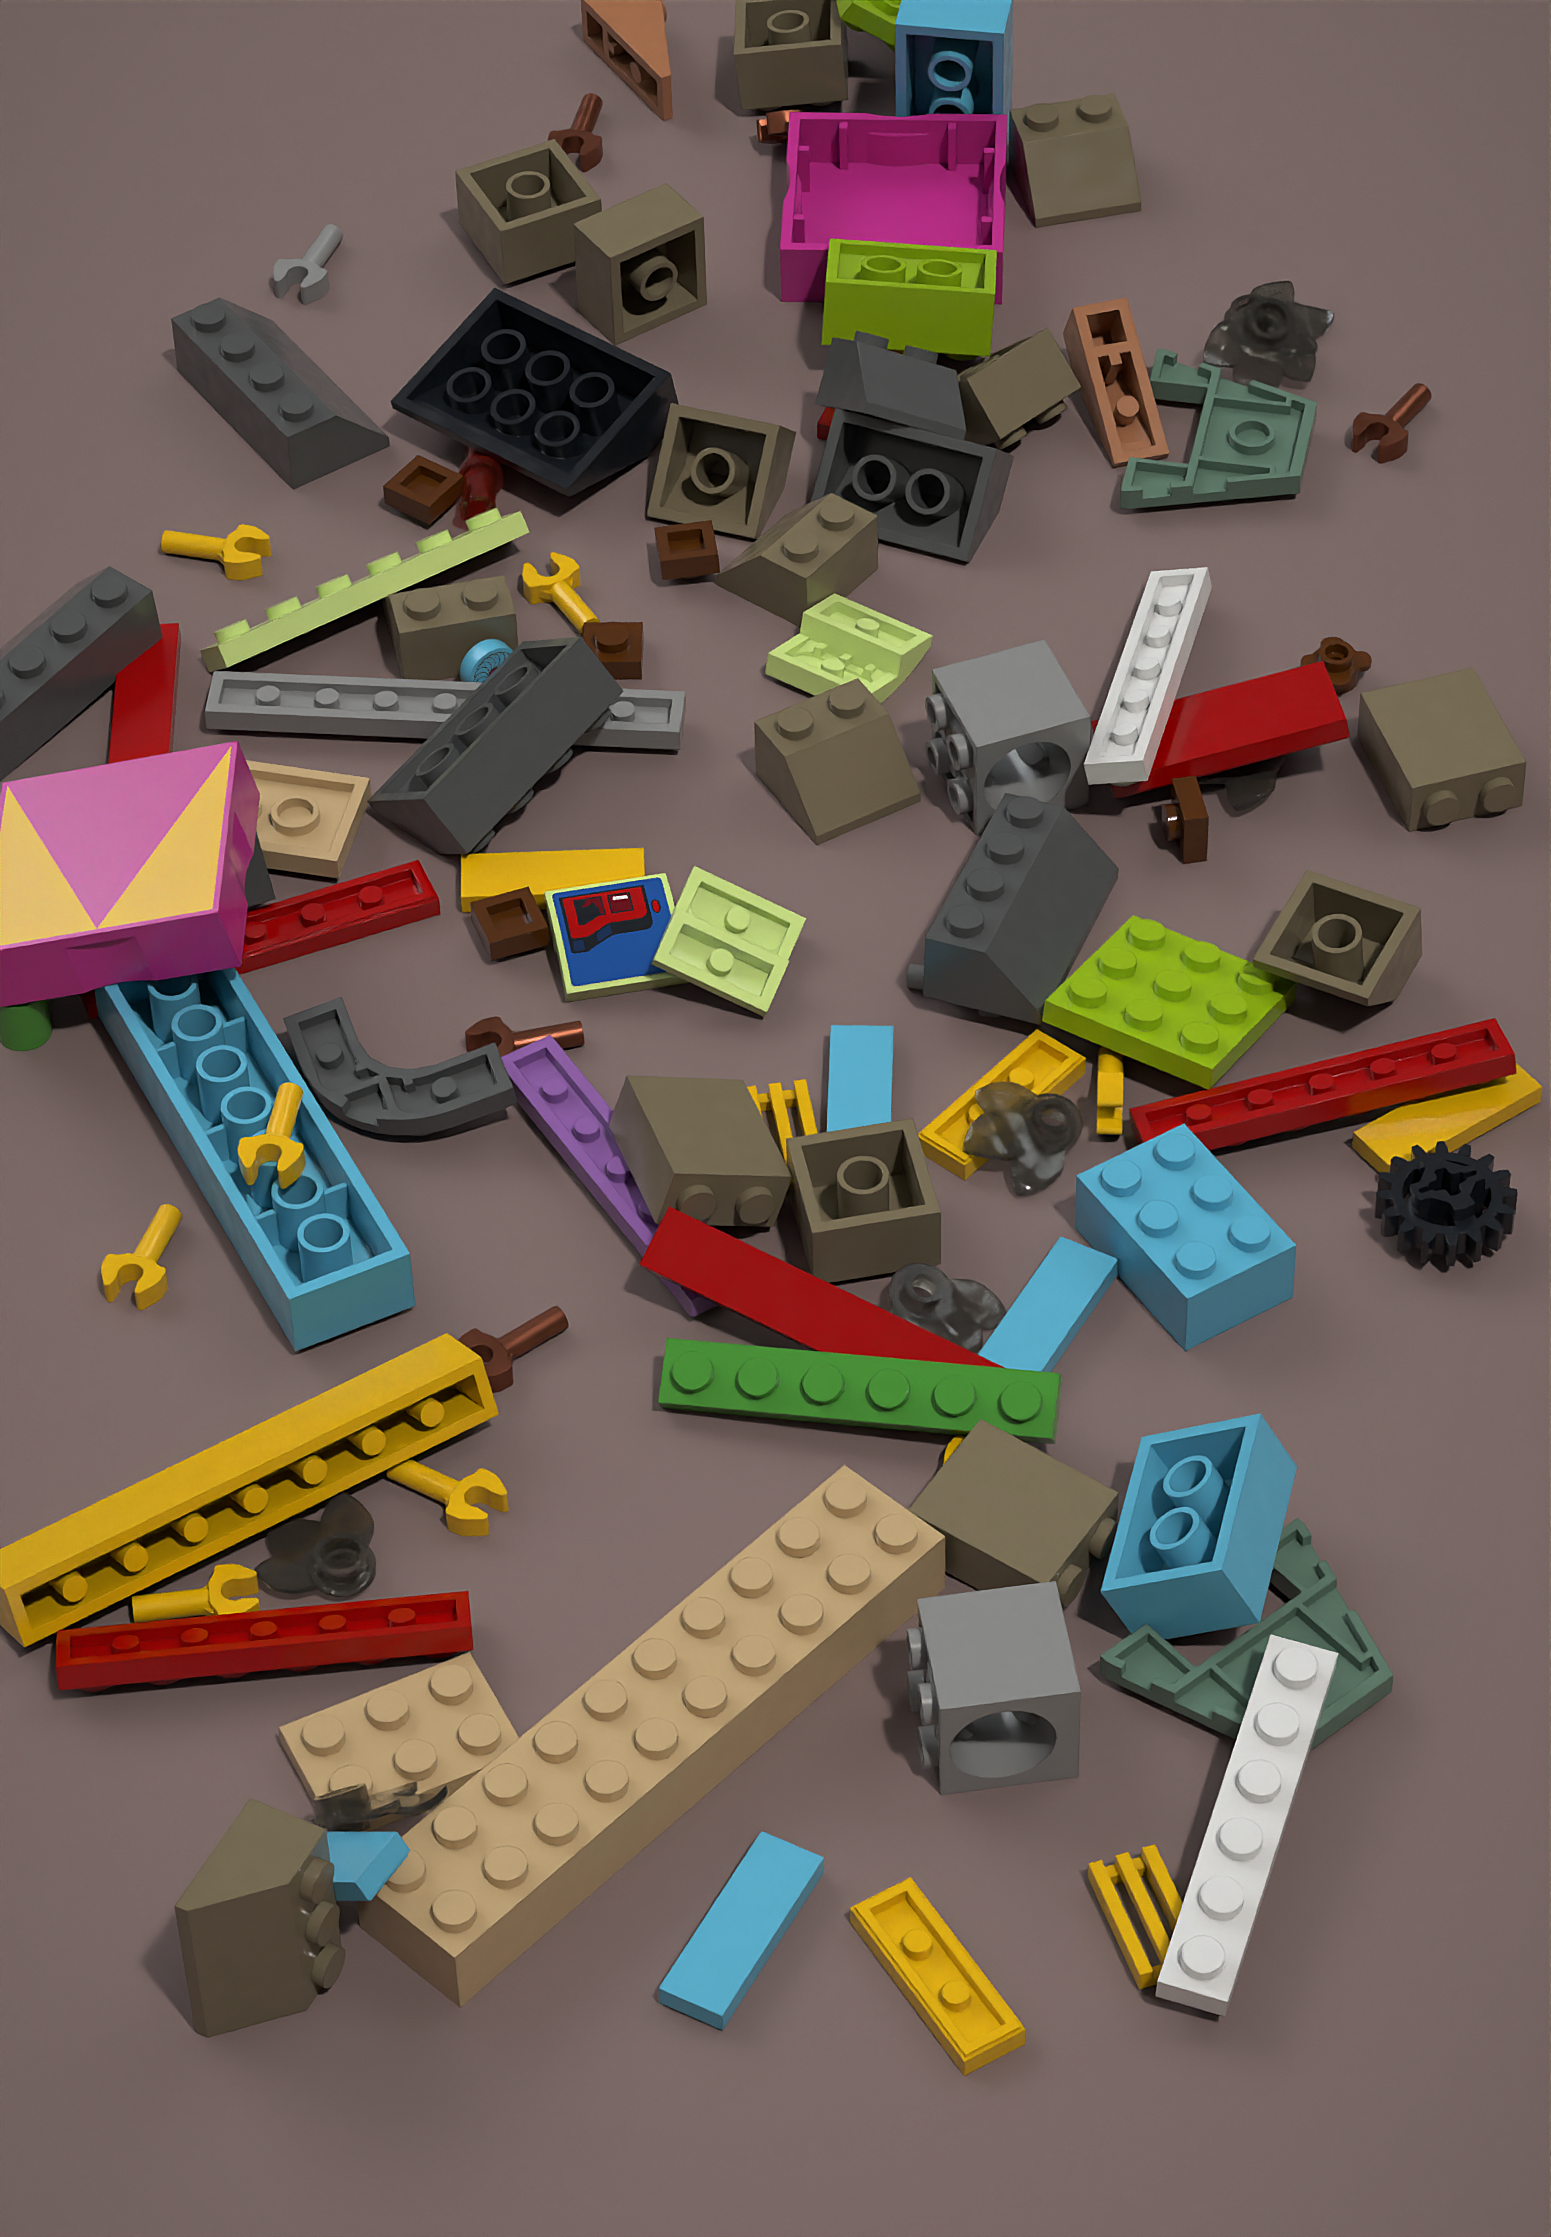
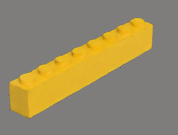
[0,1333,499,1648]

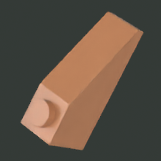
[581,0,673,121]
[1063,297,1169,468]

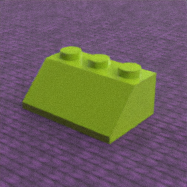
[821,238,997,361]

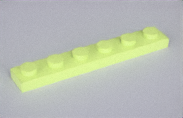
[200,507,530,672]

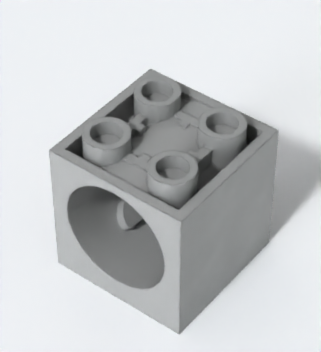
[925,639,1091,836]
[906,1581,1081,1795]

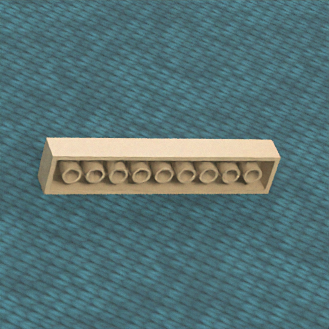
[357,1465,945,2007]

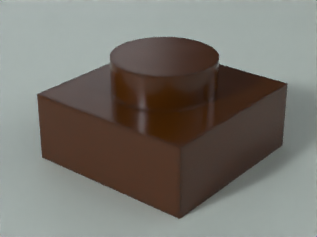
[383,455,465,524]
[654,520,720,580]
[583,621,644,680]
[1162,775,1209,864]
[470,886,550,961]

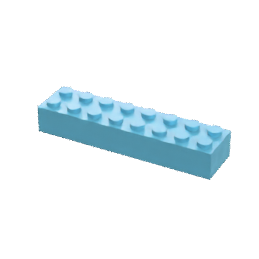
[94,968,415,1352]

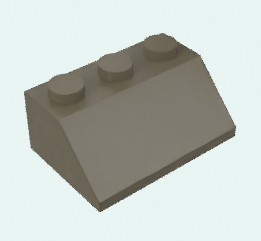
[174,1798,346,2038]

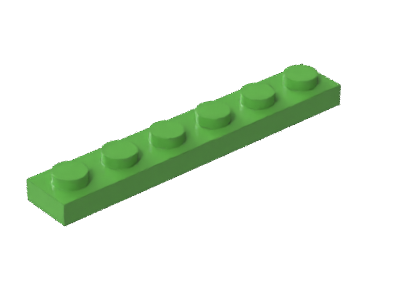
[658,1338,1063,1444]

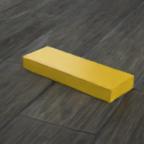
[461,848,645,912]
[918,1029,1086,1180]
[1352,1063,1542,1173]
[850,1877,1026,2076]

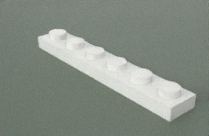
[1084,567,1212,786]
[1155,1635,1338,2016]

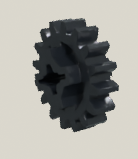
[1374,1141,1518,1266]

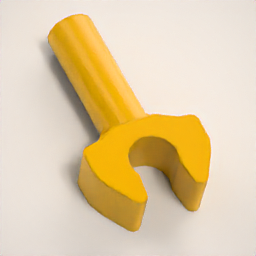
[161,524,272,581]
[522,552,600,636]
[1096,1046,1124,1135]
[237,1082,306,1189]
[101,1204,183,1311]
[387,1458,509,1537]
[132,1564,260,1623]

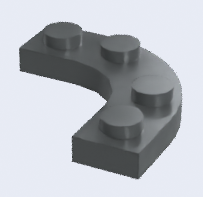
[283,997,518,1136]

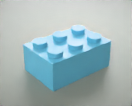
[895,0,1013,145]
[1075,1124,1296,1351]
[1101,1413,1297,1640]

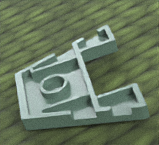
[1120,348,1317,509]
[1099,1518,1393,1751]

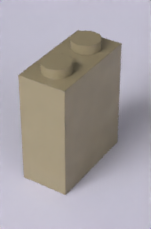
[1357,667,1527,832]
[609,1075,792,1227]
[908,1419,1119,1607]

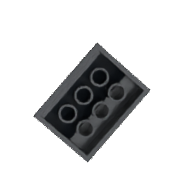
[391,287,679,497]

